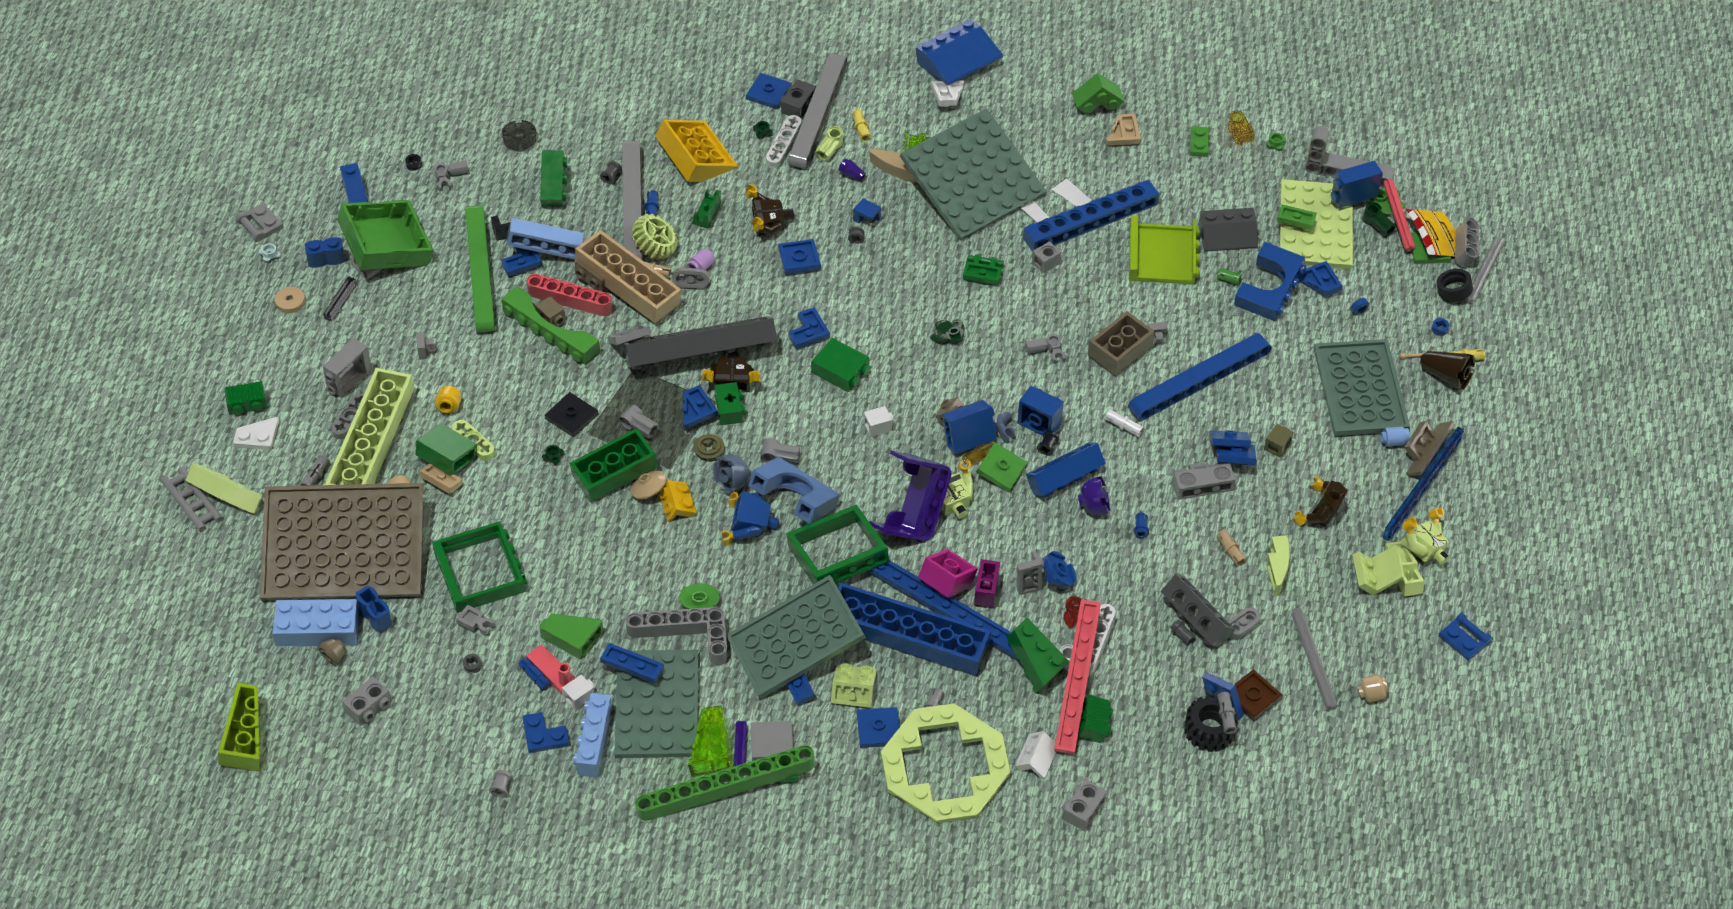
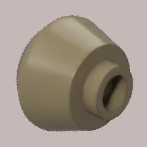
[319,638,345,665]

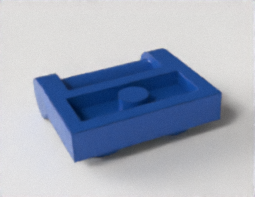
[1438,613,1493,661]

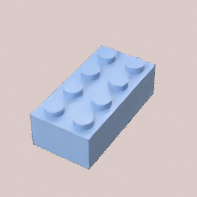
[272,599,360,647]

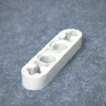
[766,115,801,168]

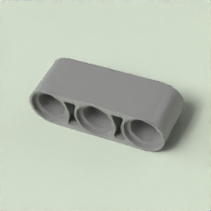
[1455,217,1479,268]

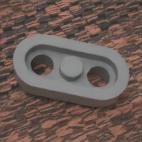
[672,268,710,288]
[1228,608,1261,639]

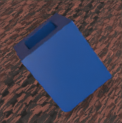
[853,198,881,223]

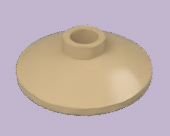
[630,471,666,499]

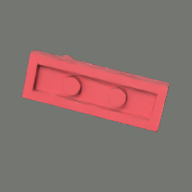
[526,644,575,695]

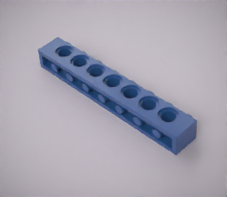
[1023,179,1159,252]

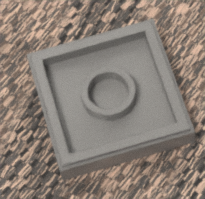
[607,325,652,345]
[751,721,793,761]

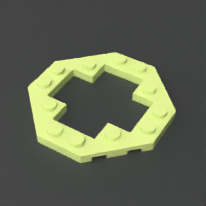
[881,703,1010,823]

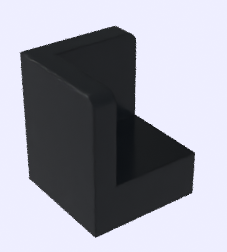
[491,215,510,241]

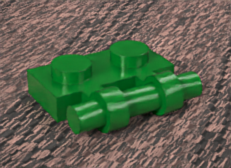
[963,254,1004,286]

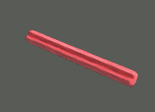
[1383,179,1415,252]

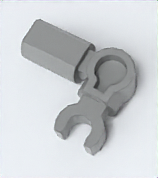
[434,160,469,191]
[1025,334,1066,364]

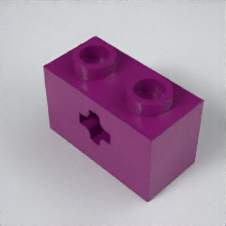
[974,559,1000,608]

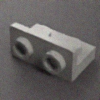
[1017,551,1044,595]

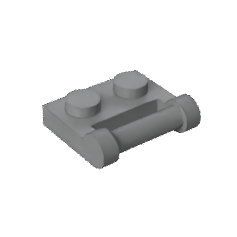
[236,203,283,242]

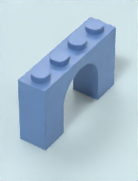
[748,457,840,524]

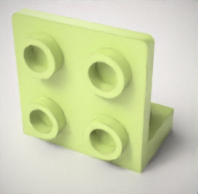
[1353,545,1405,595]
[831,663,877,708]

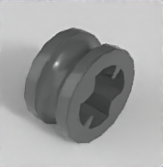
[848,227,865,244]
[463,654,482,674]

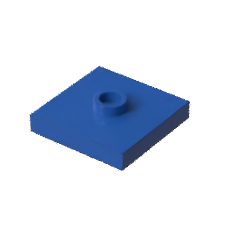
[746,73,792,110]
[778,239,821,275]
[1209,430,1251,448]
[1216,445,1256,465]
[857,707,900,748]

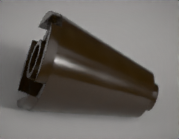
[1420,351,1475,390]

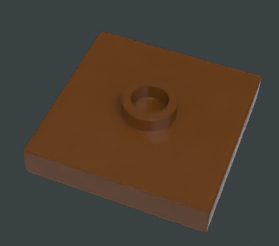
[1234,669,1283,721]

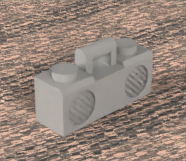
[1172,462,1236,500]

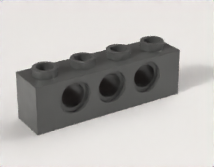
[1160,574,1236,647]

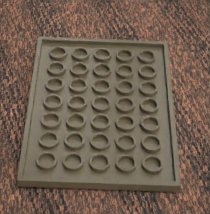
[260,483,424,601]

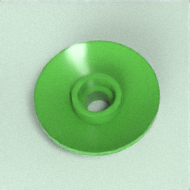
[680,583,719,609]

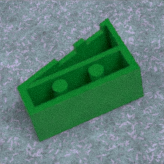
[540,150,568,207]
[1006,617,1069,693]

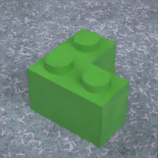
[1072,73,1125,115]

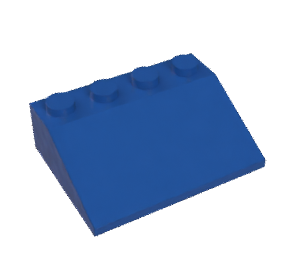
[915,19,1003,85]

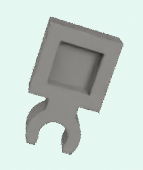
[456,605,494,635]

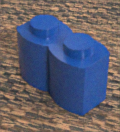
[305,237,345,268]
[356,585,392,632]

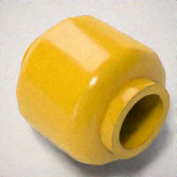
[435,386,462,414]

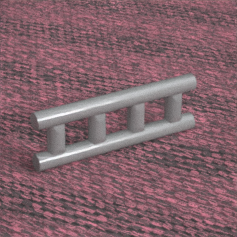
[160,467,223,532]

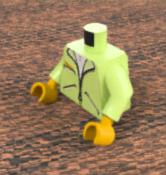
[1400,507,1450,565]

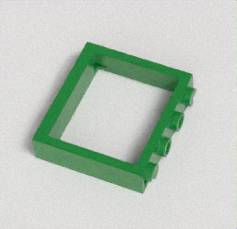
[786,504,889,584]
[432,521,527,613]

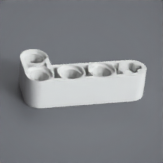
[1060,604,1115,676]

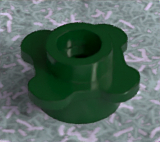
[753,121,773,138]
[542,445,564,464]

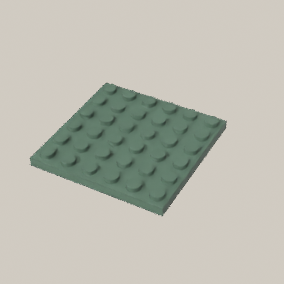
[900,108,1047,240]

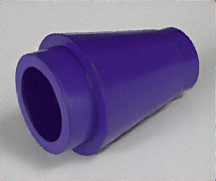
[838,158,866,182]

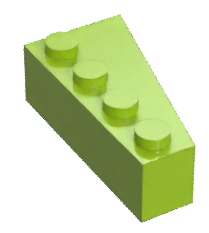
[218,682,260,772]

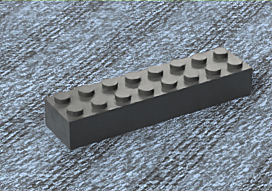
[622,316,777,369]

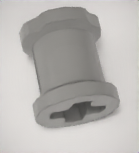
[489,770,513,798]

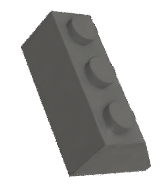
[1198,208,1258,252]

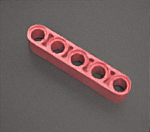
[526,274,613,316]

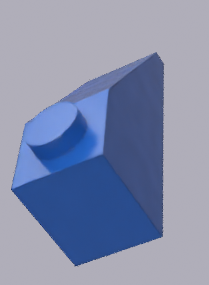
[340,163,368,203]

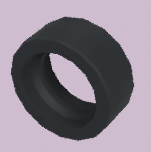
[1436,269,1473,302]

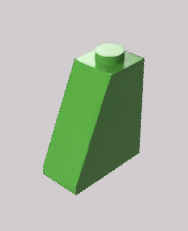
[539,613,604,660]

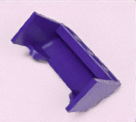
[869,450,952,541]

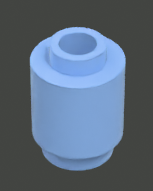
[1380,427,1410,447]

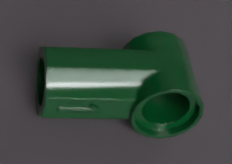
[1362,202,1396,237]

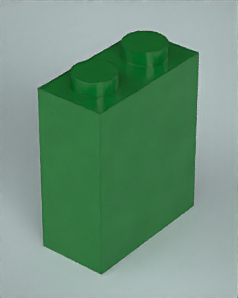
[811,338,870,392]
[415,423,477,476]

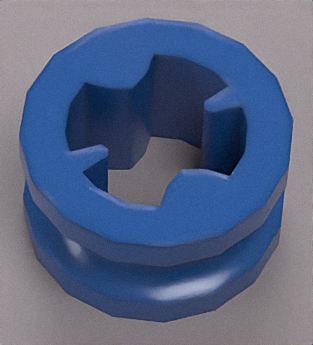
[1431,318,1449,336]

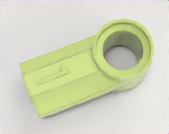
[815,126,843,161]

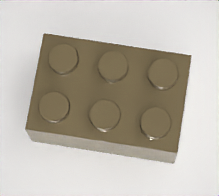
[1088,311,1155,376]

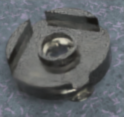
[502,120,537,152]

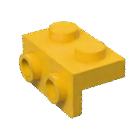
[659,480,697,522]

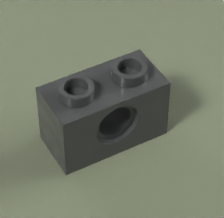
[780,79,816,118]

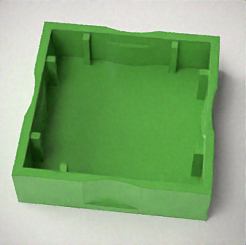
[337,200,433,270]

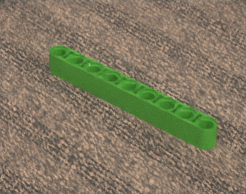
[465,205,495,333]
[635,745,815,821]

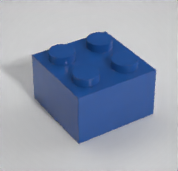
[1017,386,1064,436]

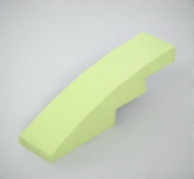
[185,462,262,514]

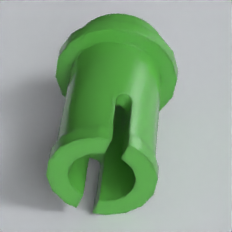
[1217,268,1242,285]

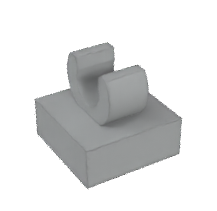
[1148,322,1168,343]
[416,333,435,360]

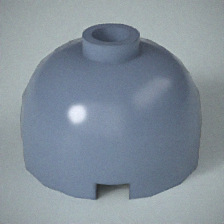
[713,454,749,494]

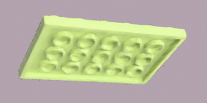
[1280,179,1353,269]

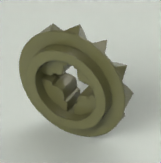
[694,434,724,461]

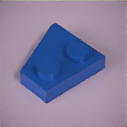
[683,385,718,430]

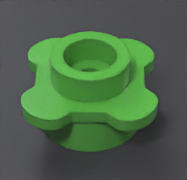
[1266,133,1286,150]

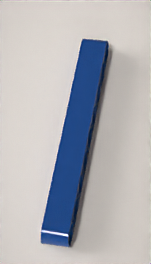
[1128,333,1272,421]

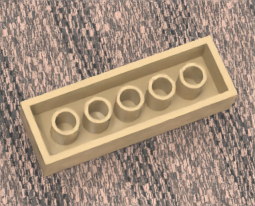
[574,230,682,323]

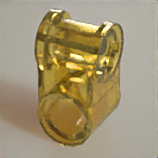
[1227,110,1255,144]

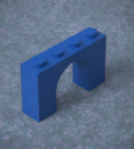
[1234,242,1306,321]

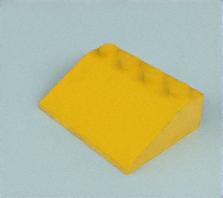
[655,120,738,182]

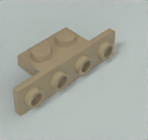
[1404,421,1455,477]

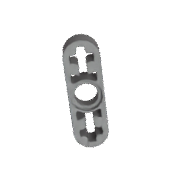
[332,394,364,439]

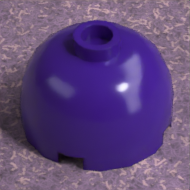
[1078,476,1110,516]

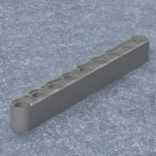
[789,53,847,169]
[622,141,643,261]

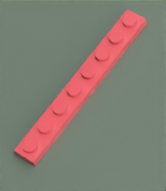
[1054,599,1101,755]

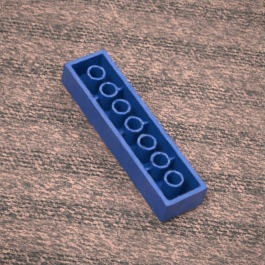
[838,582,991,675]

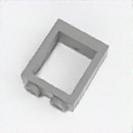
[323,338,372,398]

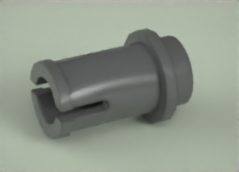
[1170,620,1196,645]

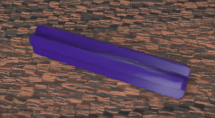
[733,720,747,767]

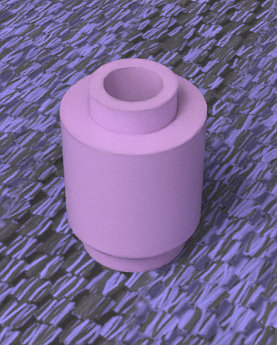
[687,249,714,270]

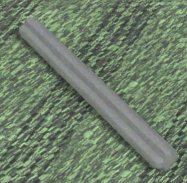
[1291,608,1337,710]

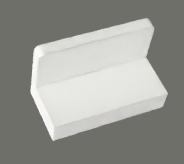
[1015,731,1056,778]

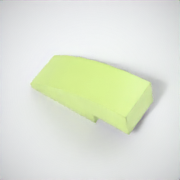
[1266,535,1289,596]
[1385,541,1424,597]

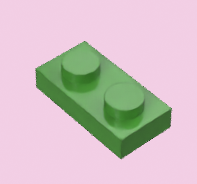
[1190,126,1209,157]
[1277,204,1317,230]

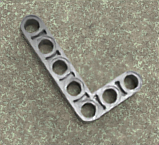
[1306,126,1394,189]
[626,607,727,666]

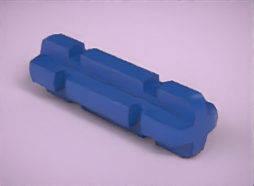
[519,658,550,690]

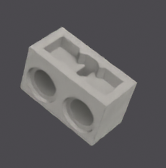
[342,676,391,726]
[1062,779,1107,831]

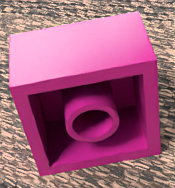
[918,548,978,598]

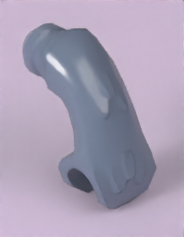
[996,411,1014,442]

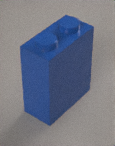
[1331,160,1383,208]
[942,400,997,455]

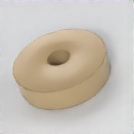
[275,287,305,313]

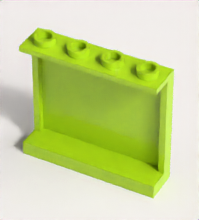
[1129,215,1199,285]

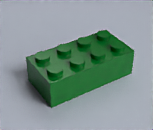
[570,428,658,502]

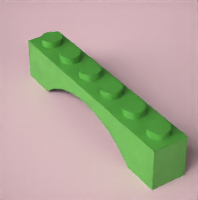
[502,286,600,365]

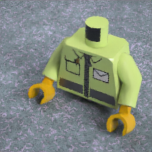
[941,459,973,519]

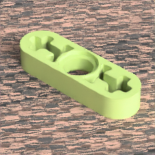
[452,420,495,461]

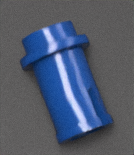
[1134,513,1149,538]

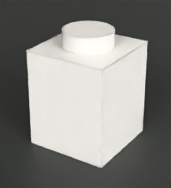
[864,406,894,437]
[562,674,595,711]

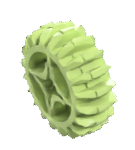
[631,214,679,260]

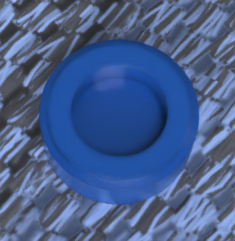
[1350,298,1369,315]

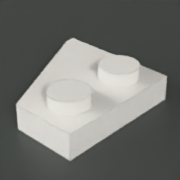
[931,80,964,107]
[233,417,279,450]

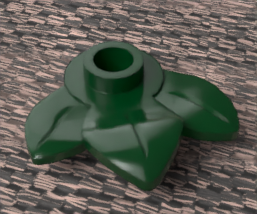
[930,319,964,344]

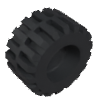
[1184,695,1238,752]

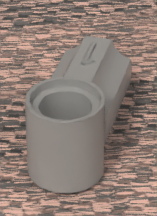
[619,405,659,438]
[760,438,800,463]

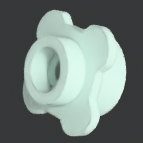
[259,243,280,262]

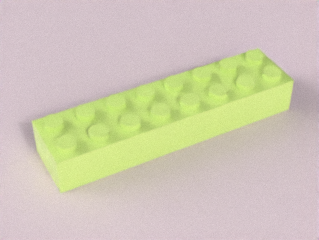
[325,368,414,485]

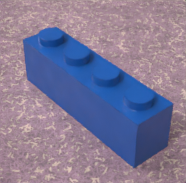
[1026,442,1106,498]

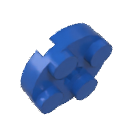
[1042,551,1077,590]

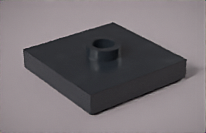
[544,392,598,438]

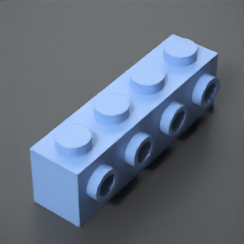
[507,218,583,259]
[573,693,612,777]

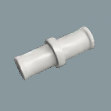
[1105,409,1144,437]

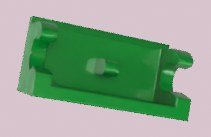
[692,189,721,229]

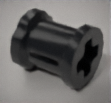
[1037,430,1060,456]

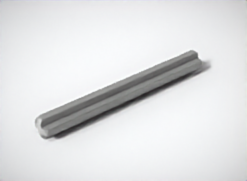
[1465,238,1503,304]

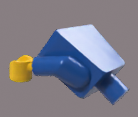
[721,491,779,546]

